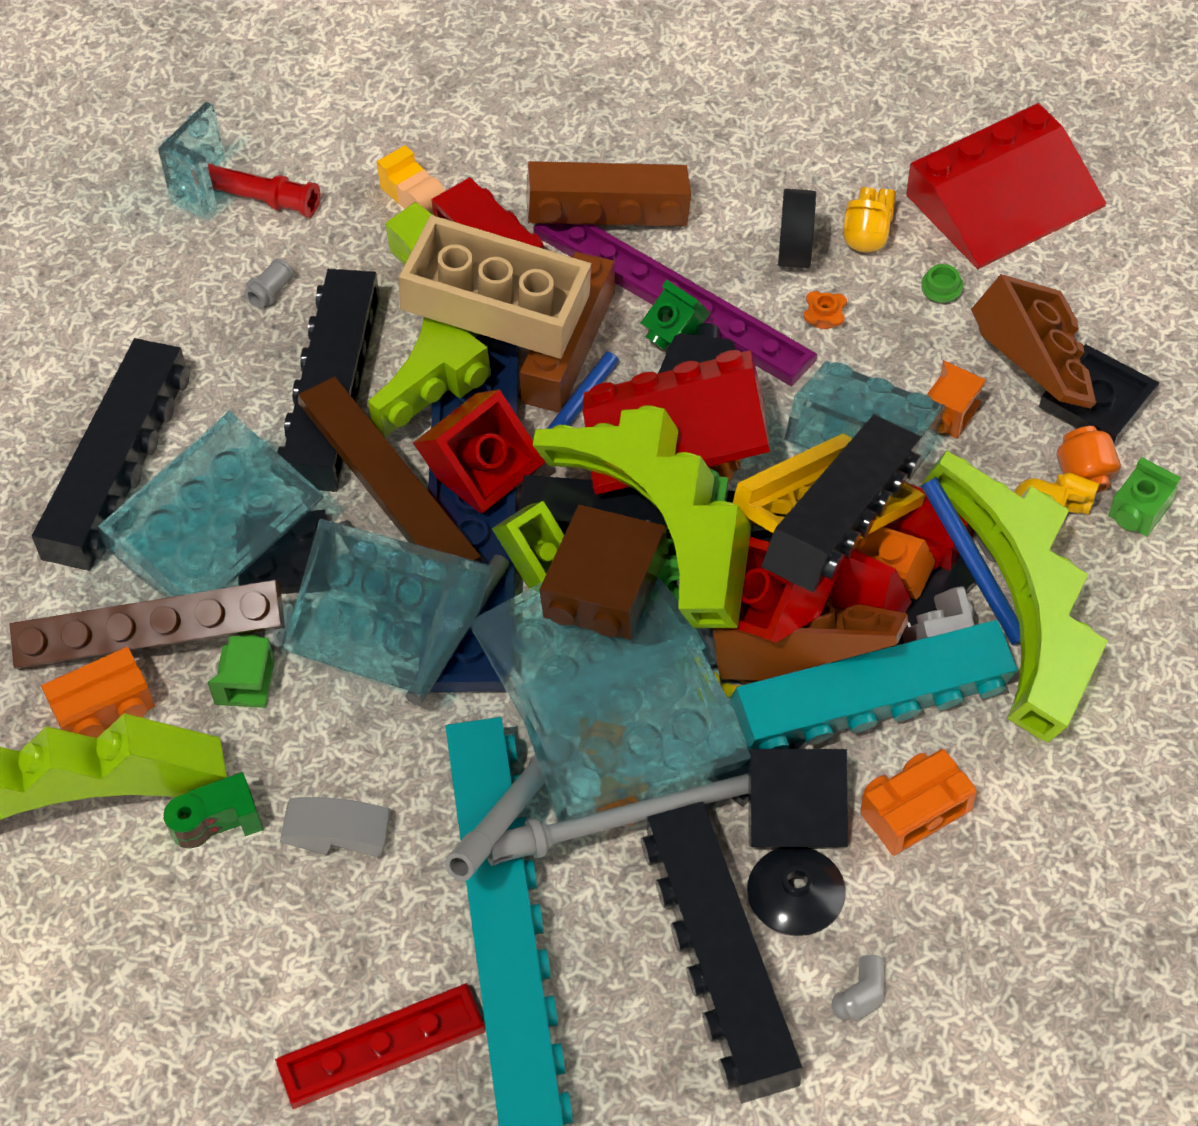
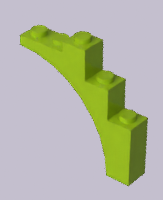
[368,202,491,437]
[533,406,752,628]
[922,450,1108,742]
[0,713,227,820]

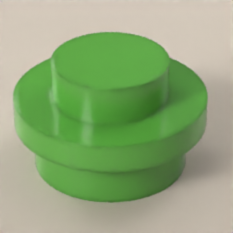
[921,264,963,303]

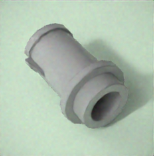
[244,258,294,308]

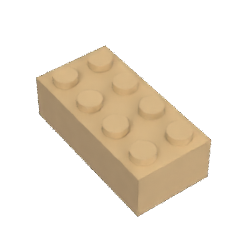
[399,215,592,359]

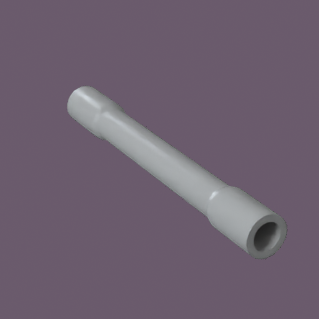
[445,736,571,881]

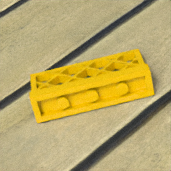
[733,433,925,539]

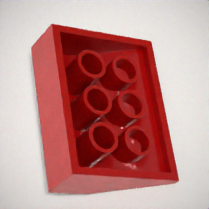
[906,103,1106,270]
[583,350,770,495]

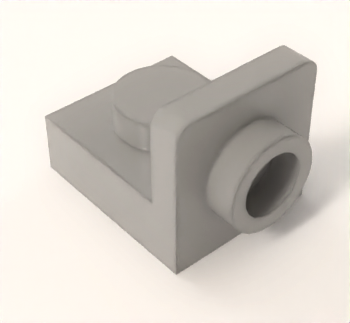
[902,586,974,644]

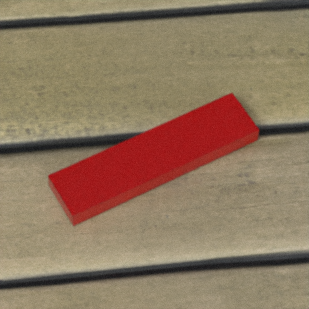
[275,983,486,1109]

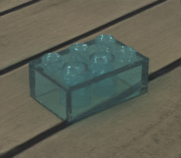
[784,360,946,483]

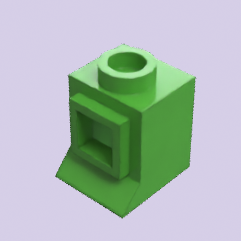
[208,634,275,708]

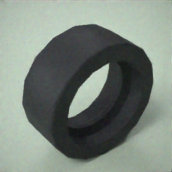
[778,189,816,268]

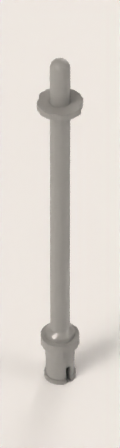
[487,748,849,866]

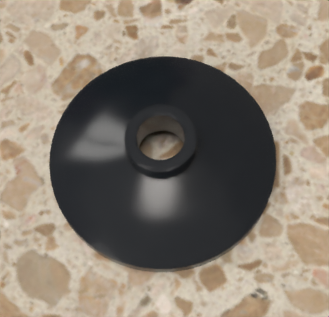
[747,847,846,936]

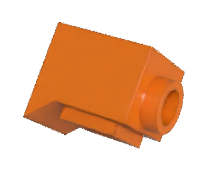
[923,360,986,439]

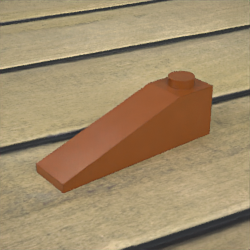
[971,274,1096,409]
[713,598,908,683]

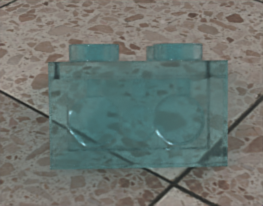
[158,102,225,221]

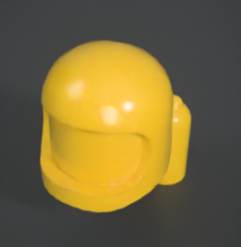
[843,187,896,253]
[1014,473,1100,515]

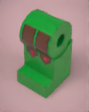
[163,772,264,849]

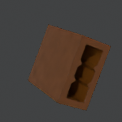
[539,505,668,640]

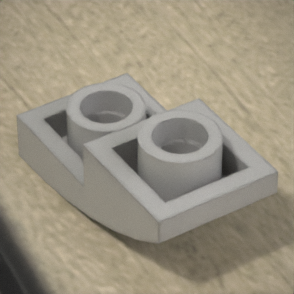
[280,797,390,858]

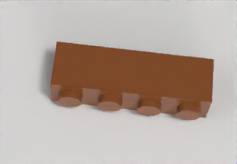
[526,161,691,226]
[519,251,615,413]

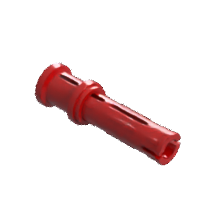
[201,163,321,218]

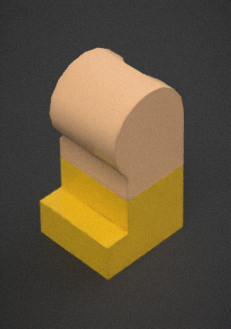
[376,145,445,214]

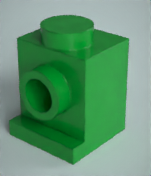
[641,279,711,351]

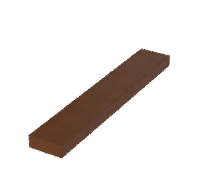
[298,376,481,585]

